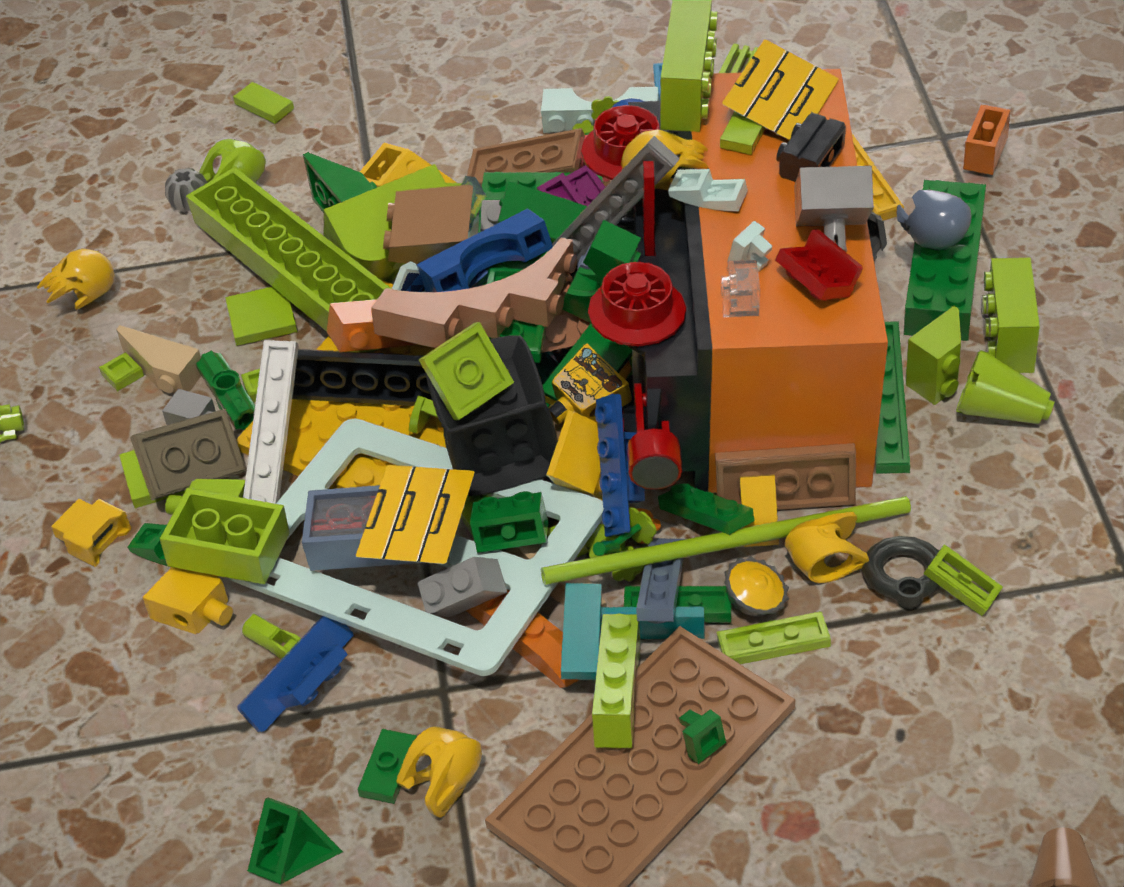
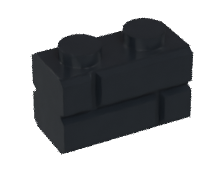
[776,112,846,182]

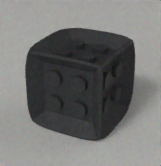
[426,335,558,496]

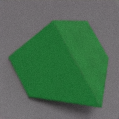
[247,797,343,884]

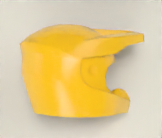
[785,512,869,583]
[397,726,482,818]

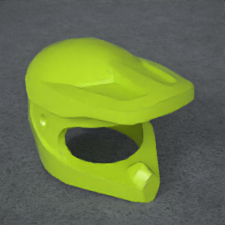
[199,139,266,183]

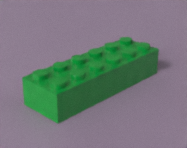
[904,180,986,341]

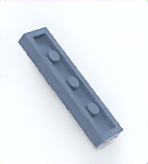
[636,538,684,624]

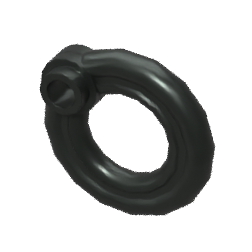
[862,536,947,610]

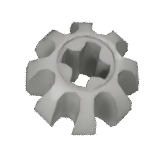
[165,168,207,212]

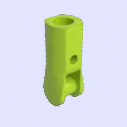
[242,614,301,659]

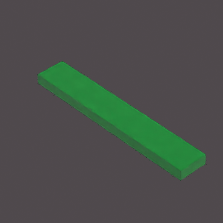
[875,321,910,474]

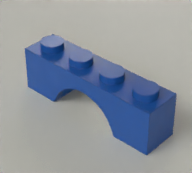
[416,208,553,292]

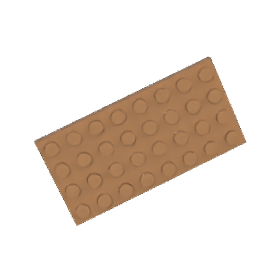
[485,626,795,887]

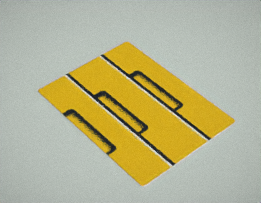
[722,40,839,140]
[356,465,475,564]

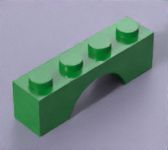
[562,220,641,323]

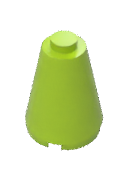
[956,350,1055,424]

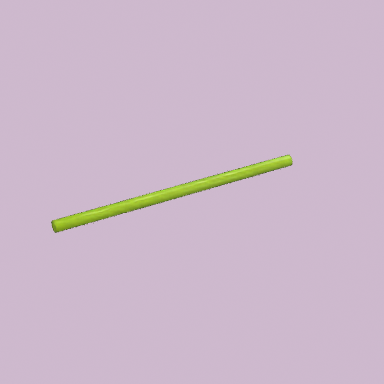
[541,496,911,585]

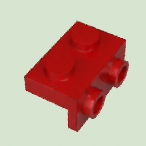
[775,230,863,301]

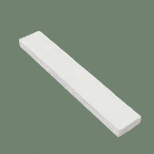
[243,340,299,504]

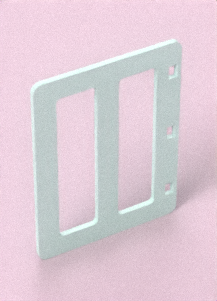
[229,418,604,676]

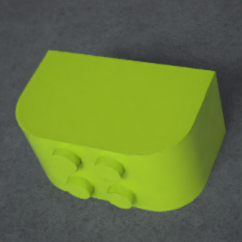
[323,164,448,284]

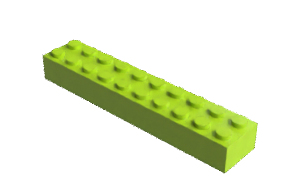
[186,167,392,353]

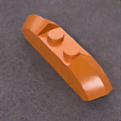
[466,589,579,688]

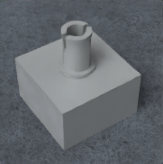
[794,166,874,252]

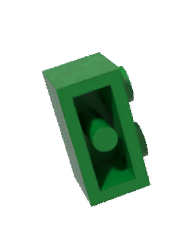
[470,491,548,553]

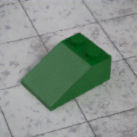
[303,152,377,213]

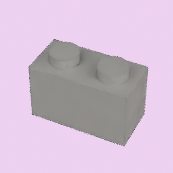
[418,557,507,617]

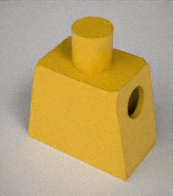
[143,567,233,634]

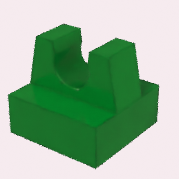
[679,709,726,764]

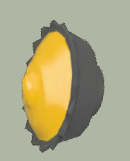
[724,556,789,617]

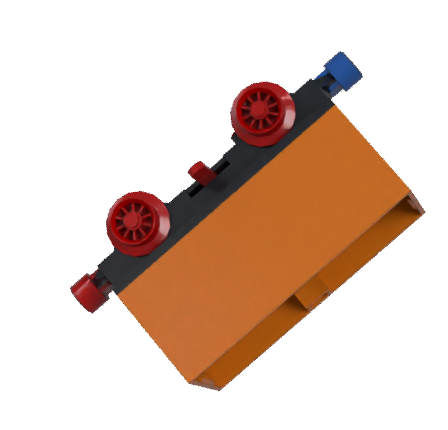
[581,69,888,493]

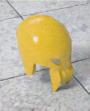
[621,130,709,190]
[37,248,115,310]

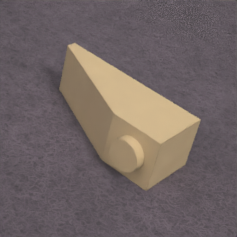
[116,325,201,394]

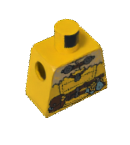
[548,344,632,425]

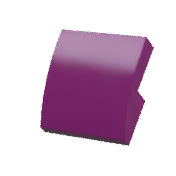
[537,165,605,206]

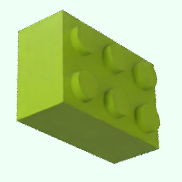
[982,258,1040,373]
[160,488,290,585]

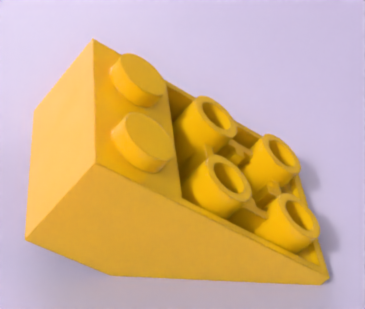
[360,142,457,187]

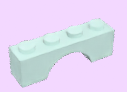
[541,87,659,133]

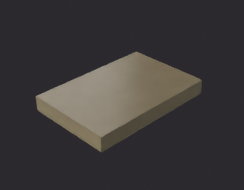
[130,409,247,500]

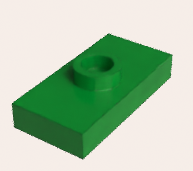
[357,729,417,804]

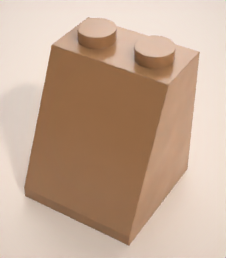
[383,185,473,264]

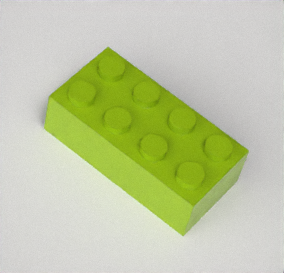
[660,0,718,132]

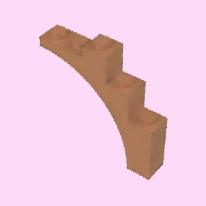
[371,238,577,348]

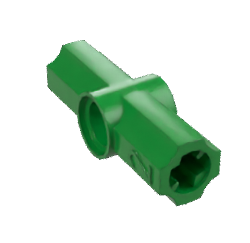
[196,350,255,430]

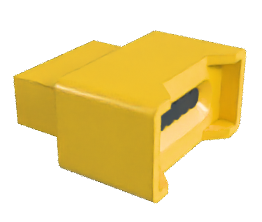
[51,499,131,567]

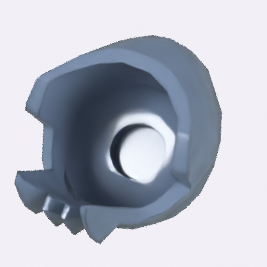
[897,190,971,250]

